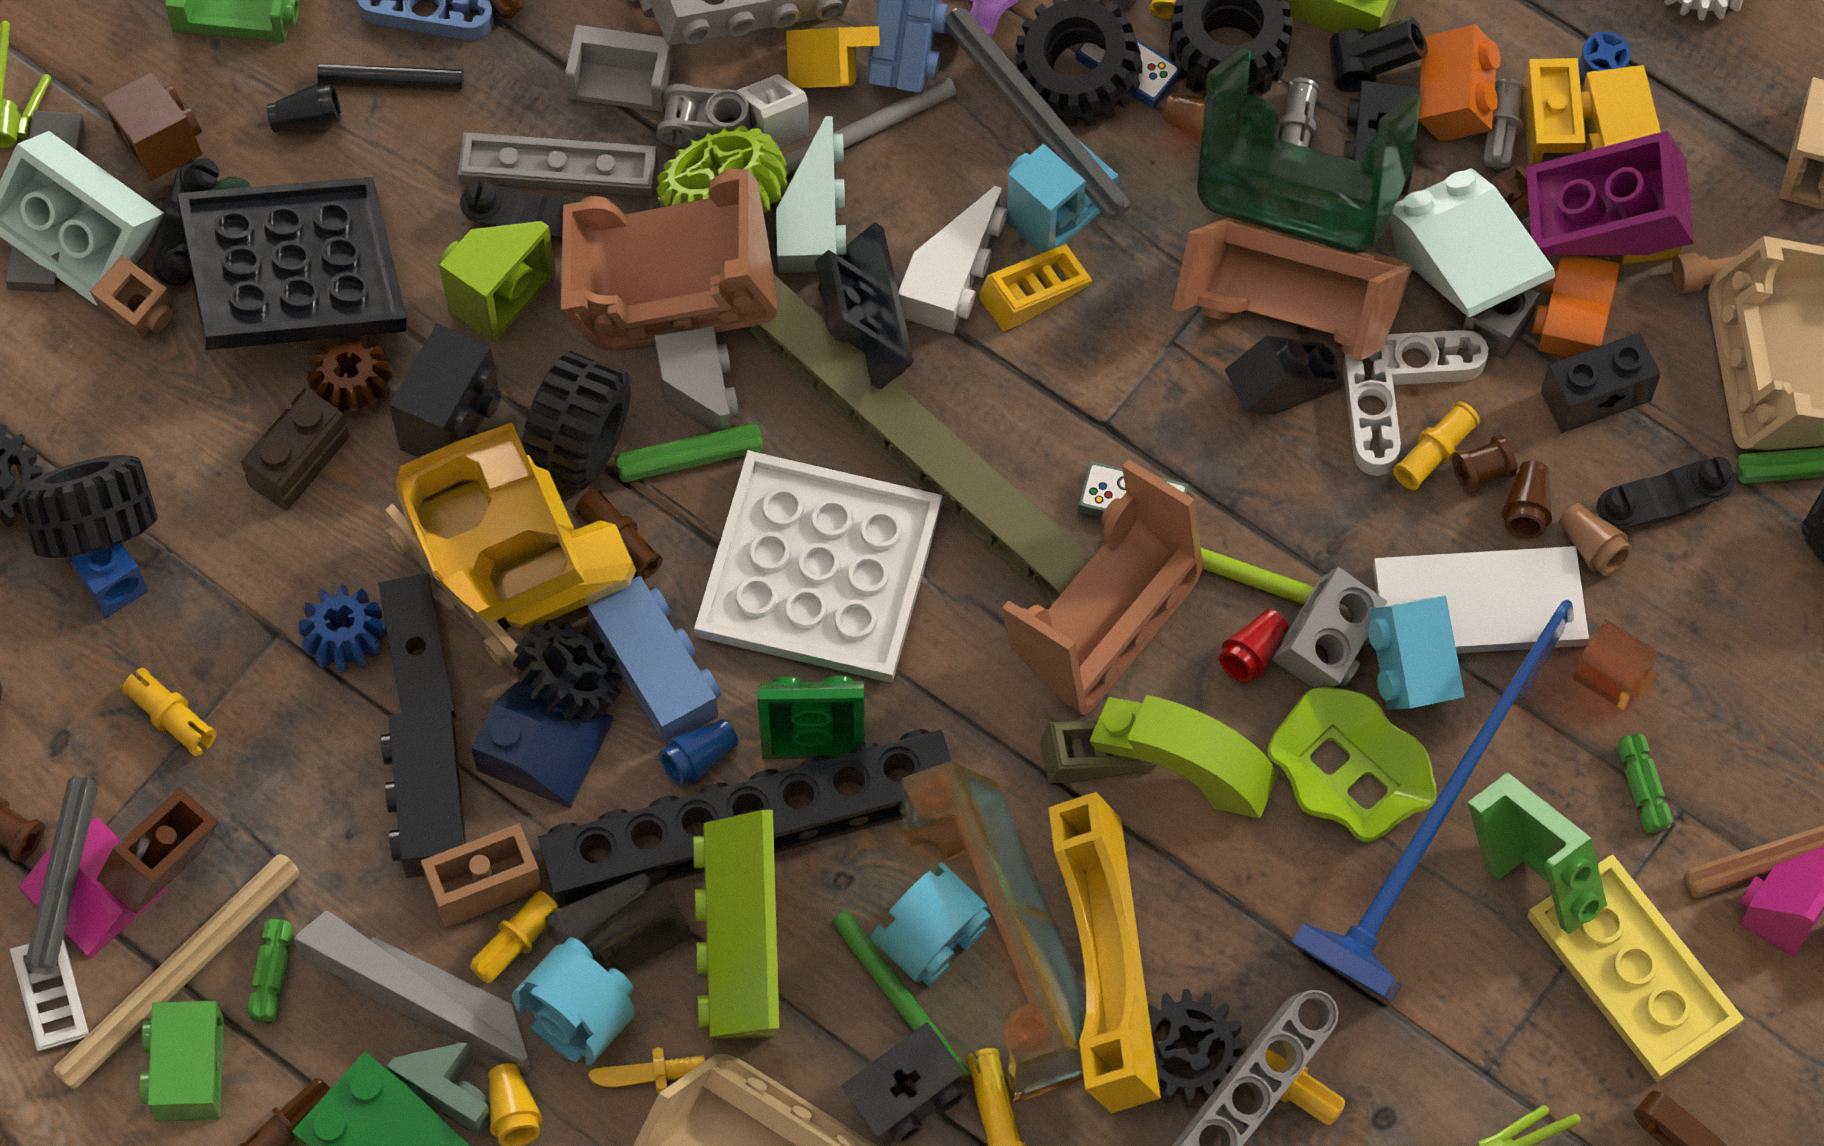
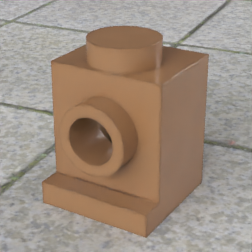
[90,255,174,339]

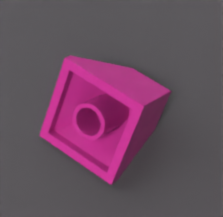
[1739,846,1824,958]

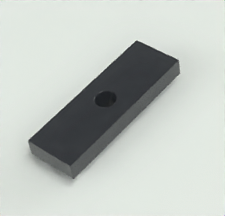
[378,573,456,718]

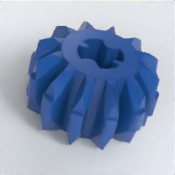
[298,583,387,674]

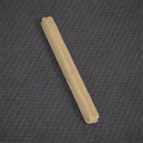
[54,854,300,1089]

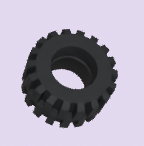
[1015,0,1143,126]
[1169,0,1293,103]
[521,351,631,490]
[16,455,158,558]

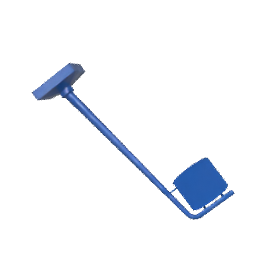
[1291,600,1574,1003]

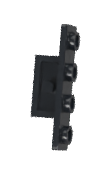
[815,222,914,390]

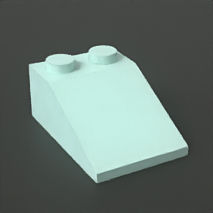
[1386,168,1555,318]

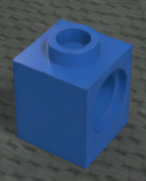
[68,543,148,619]

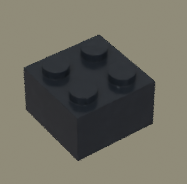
[389,323,501,458]

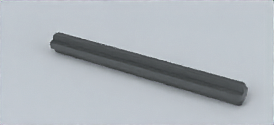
[945,7,1130,220]

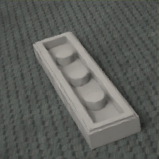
[458,132,657,197]

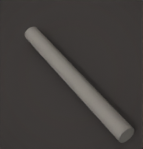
[784,77,957,176]

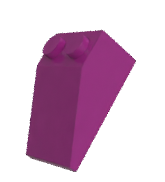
[1526,130,1694,255]

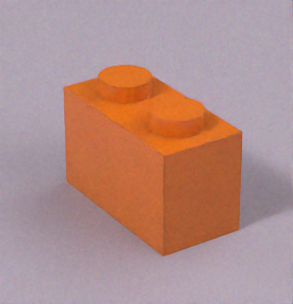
[1417,24,1501,142]

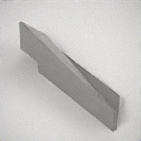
[294,910,531,1075]

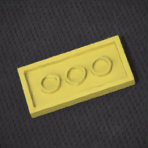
[1527,854,1744,1083]

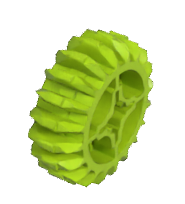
[656,126,788,213]

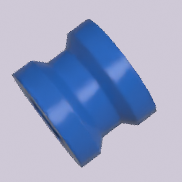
[1578,31,1631,85]

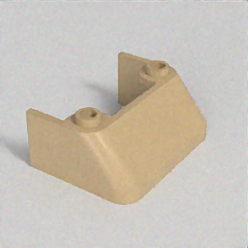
[633,1054,877,1146]

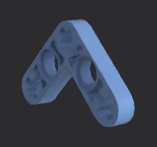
[357,0,494,40]

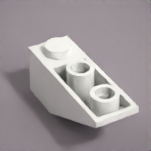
[898,186,1007,334]

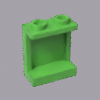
[165,0,299,42]
[1468,772,1607,934]

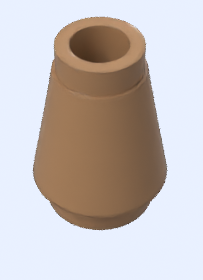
[1559,503,1633,576]

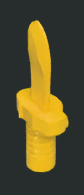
[589,1047,705,1094]

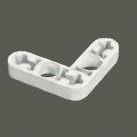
[1343,330,1489,476]

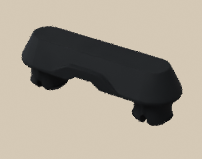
[153,158,220,286]
[460,180,582,239]
[1596,456,1736,529]

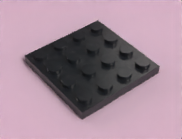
[177,177,407,350]

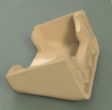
[1708,236,1824,452]

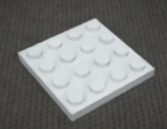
[694,450,943,683]

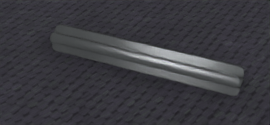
[25,776,97,975]

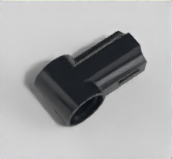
[1329,16,1428,93]

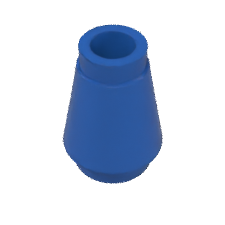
[659,719,738,786]

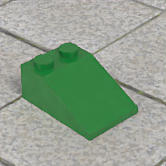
[757,676,865,759]
[292,1051,470,1146]

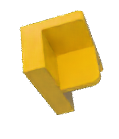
[786,26,880,88]
[1523,58,1586,166]

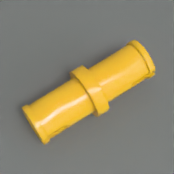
[1393,401,1480,490]
[122,668,217,756]

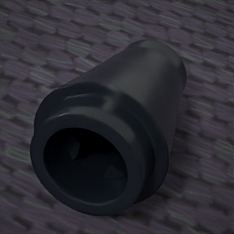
[266,82,342,133]

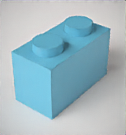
[1368,595,1465,710]

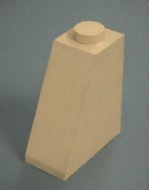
[1779,77,1824,210]

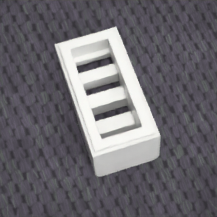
[10,937,89,1052]

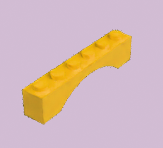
[1048,792,1161,1113]

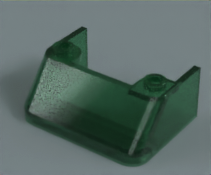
[1197,47,1421,253]

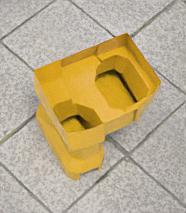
[395,423,636,631]

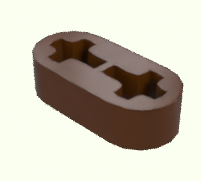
[1634,1091,1726,1146]

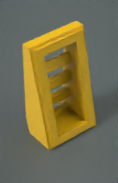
[979,244,1092,332]

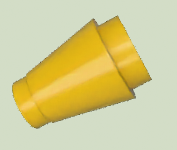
[488,1063,543,1146]

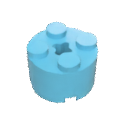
[870,862,991,987]
[512,937,635,1065]

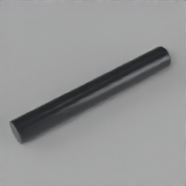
[317,63,464,89]

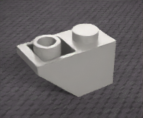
[654,326,739,432]

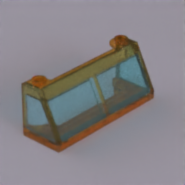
[901,761,1086,1104]

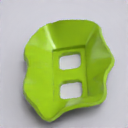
[1267,686,1437,842]

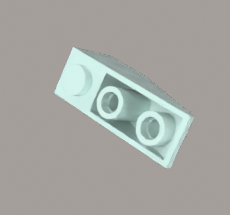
[776,116,846,273]

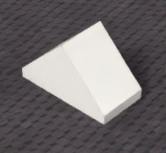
[736,74,809,148]

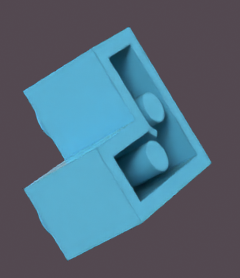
[1006,140,1118,253]

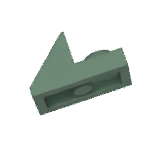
[387,1042,490,1138]

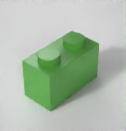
[140,1001,224,1121]

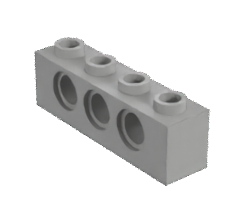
[649,0,849,46]

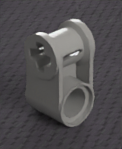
[656,84,752,148]

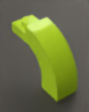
[1089,695,1279,819]

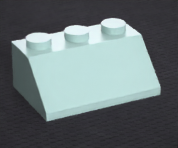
[0,131,164,306]

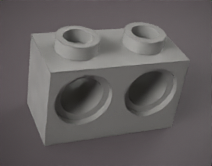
[1271,567,1388,689]

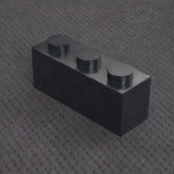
[381,707,466,878]

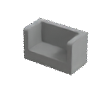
[565,25,673,112]

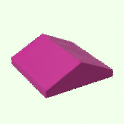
[19,817,168,959]

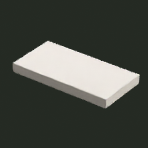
[1373,546,1589,654]

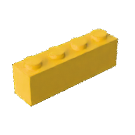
[1581,65,1682,265]

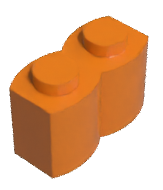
[1532,255,1620,358]

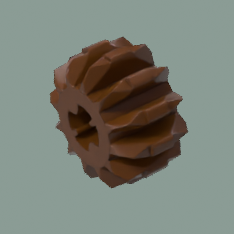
[307,336,393,421]

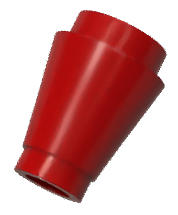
[1219,609,1289,683]

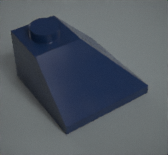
[471,681,613,808]

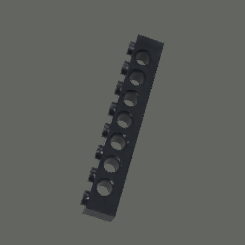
[538,729,959,910]

